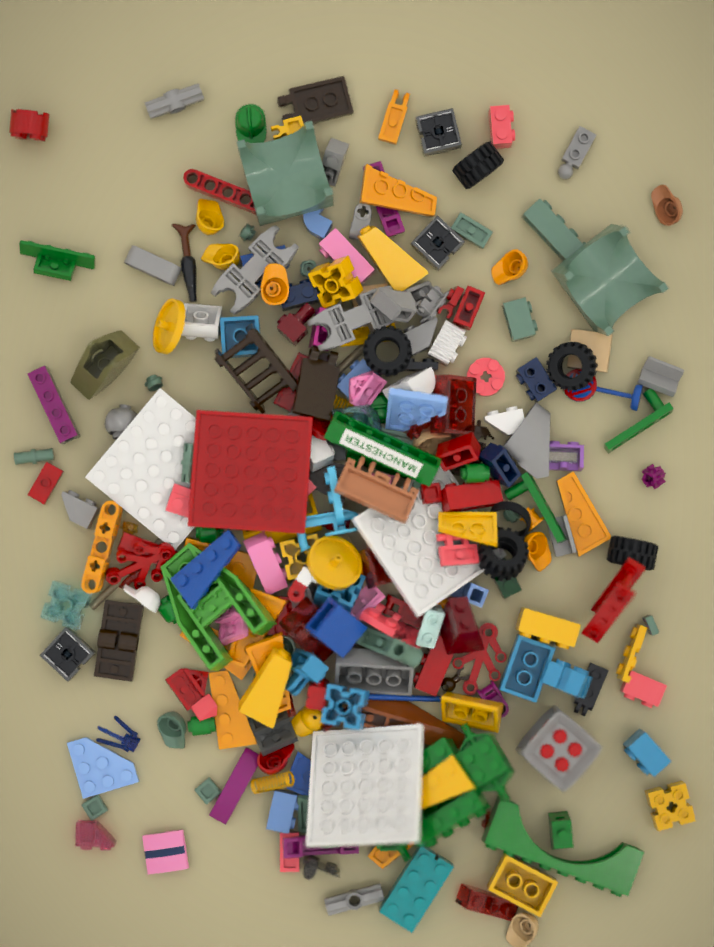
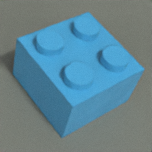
[220,315,260,358]
[623,729,672,777]

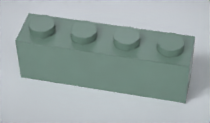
[522,199,586,261]

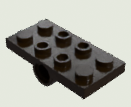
[94,600,144,682]

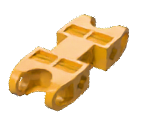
[81,501,123,593]

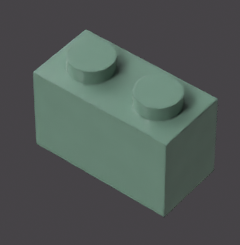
[502,297,538,342]

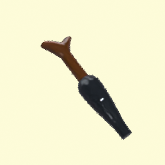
[171,223,197,302]

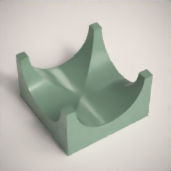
[237,121,334,226]
[551,224,669,336]

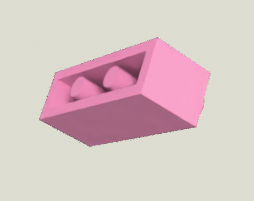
[319,228,375,285]
[243,532,288,594]

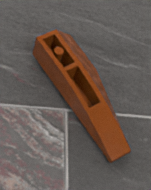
[361,700,465,750]

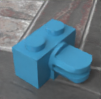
[285,648,329,696]

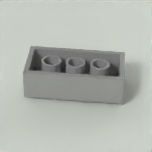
[335,648,414,696]

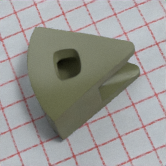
[71,330,140,400]

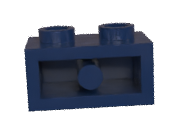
[281,279,320,311]
[515,357,557,402]
[479,443,522,488]

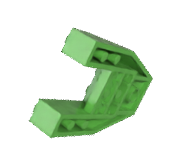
[161,543,277,672]

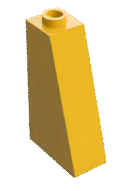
[357,225,429,291]
[238,647,292,729]

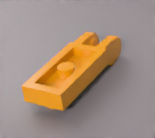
[378,89,410,145]

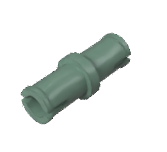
[181,443,194,483]
[14,448,54,465]

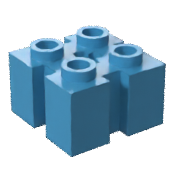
[313,575,366,614]
[542,659,593,699]
[321,684,370,730]

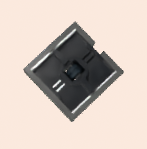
[416,108,462,157]
[411,215,465,271]
[40,626,96,681]

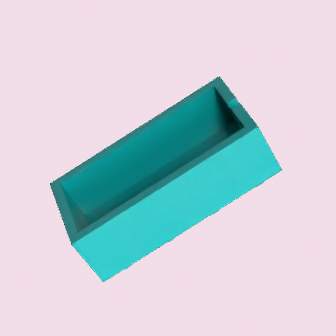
[379,846,454,933]

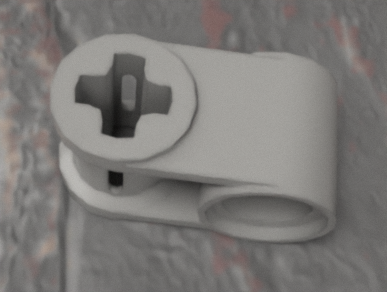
[349,203,372,240]

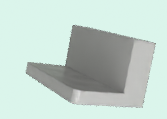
[637,356,684,397]
[546,515,577,557]

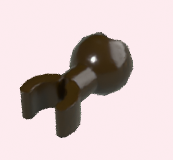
[441,667,470,692]

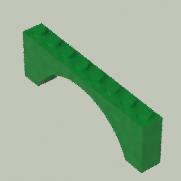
[481,796,645,897]

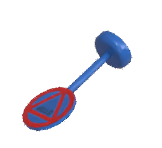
[564,369,643,411]

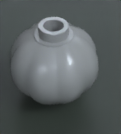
[105,404,137,440]

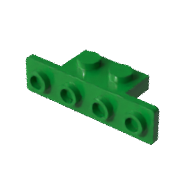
[19,240,95,281]

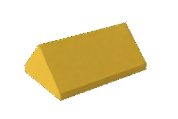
[441,692,504,733]

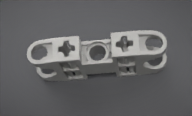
[211,225,299,315]
[307,286,394,351]

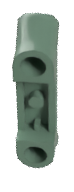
[356,626,423,668]

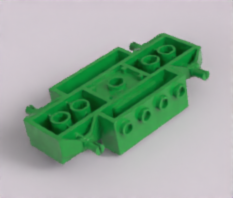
[375,723,515,862]

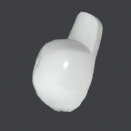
[123,584,160,613]

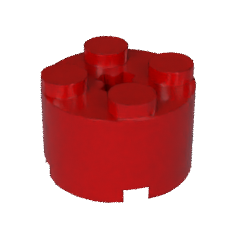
[9,109,50,141]

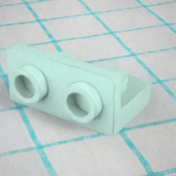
[415,604,445,649]

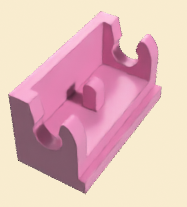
[351,582,386,621]

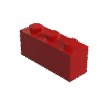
[441,478,503,512]
[413,635,454,697]

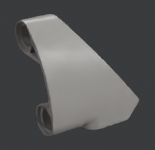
[503,402,550,479]

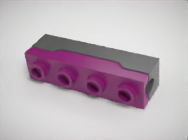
[27,365,80,444]

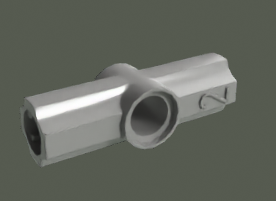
[145,84,204,119]
[324,883,385,916]

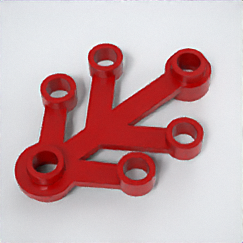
[105,541,175,589]
[452,623,507,695]

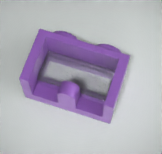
[549,441,584,471]

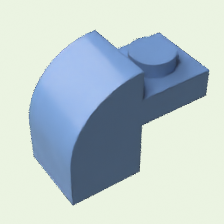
[303,209,333,240]
[450,582,489,608]

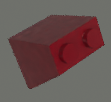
[440,596,484,655]

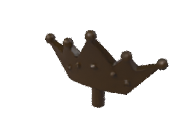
[460,420,494,441]

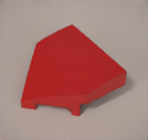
[165,668,209,711]

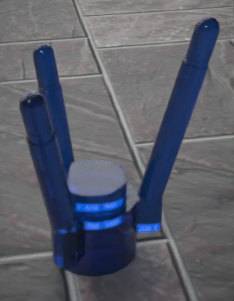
[96,716,141,752]

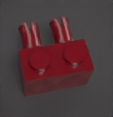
[277,302,315,346]

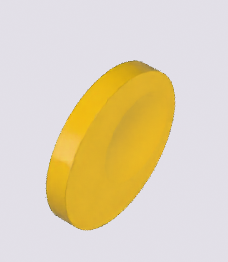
[153,298,185,354]
[307,536,362,590]

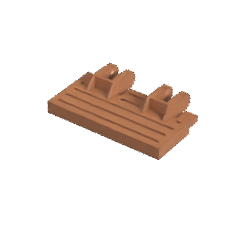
[334,456,419,524]

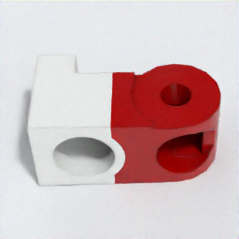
[288,565,317,602]

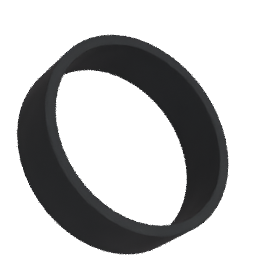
[490,501,531,537]

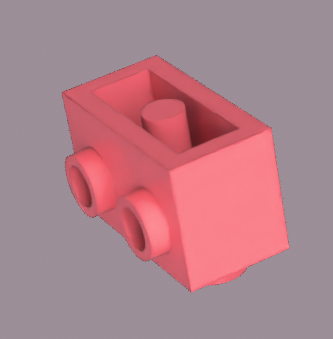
[489,105,515,149]

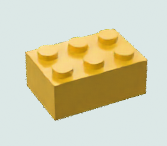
[515,607,581,650]
[487,853,558,917]

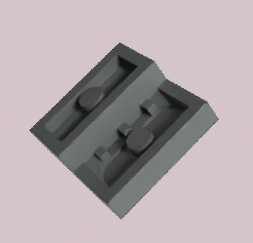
[248,711,298,756]

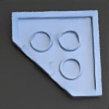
[385,388,448,432]
[67,737,139,799]

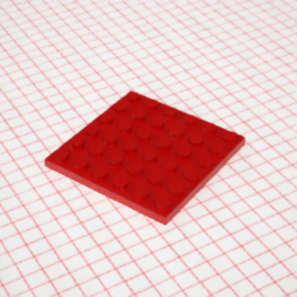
[188,410,313,534]

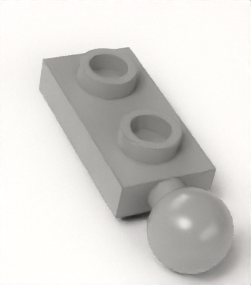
[558,126,596,179]

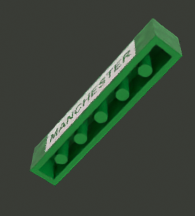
[324,411,442,487]

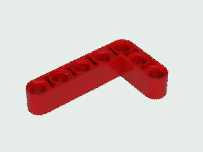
[183,169,256,215]

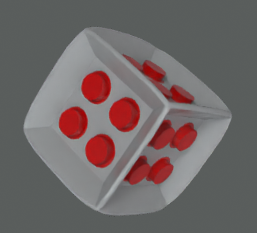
[516,705,602,792]

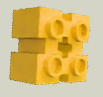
[308,255,364,308]
[279,533,319,580]
[644,780,696,831]

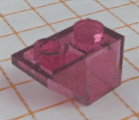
[75,820,117,850]

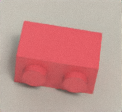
[620,671,667,708]

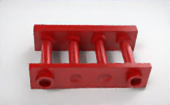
[581,557,645,643]

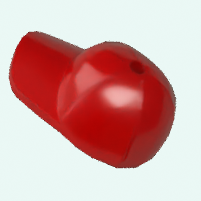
[257,743,295,775]

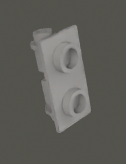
[416,286,449,322]

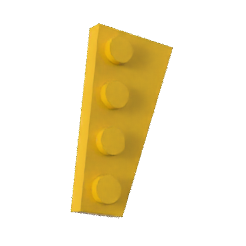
[421,755,476,810]

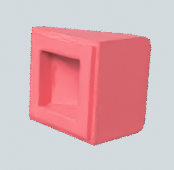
[191,694,217,721]

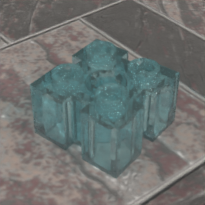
[40,580,93,630]

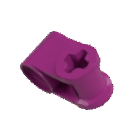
[476,680,509,718]

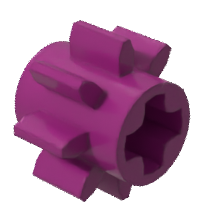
[641,464,666,489]

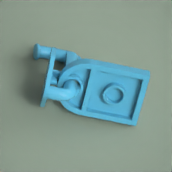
[297,466,359,552]

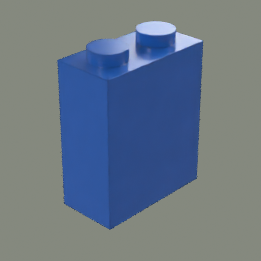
[305,597,367,658]

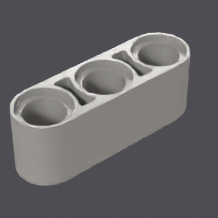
[124,245,182,286]

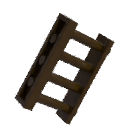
[214,323,298,414]

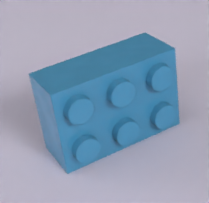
[498,634,556,703]

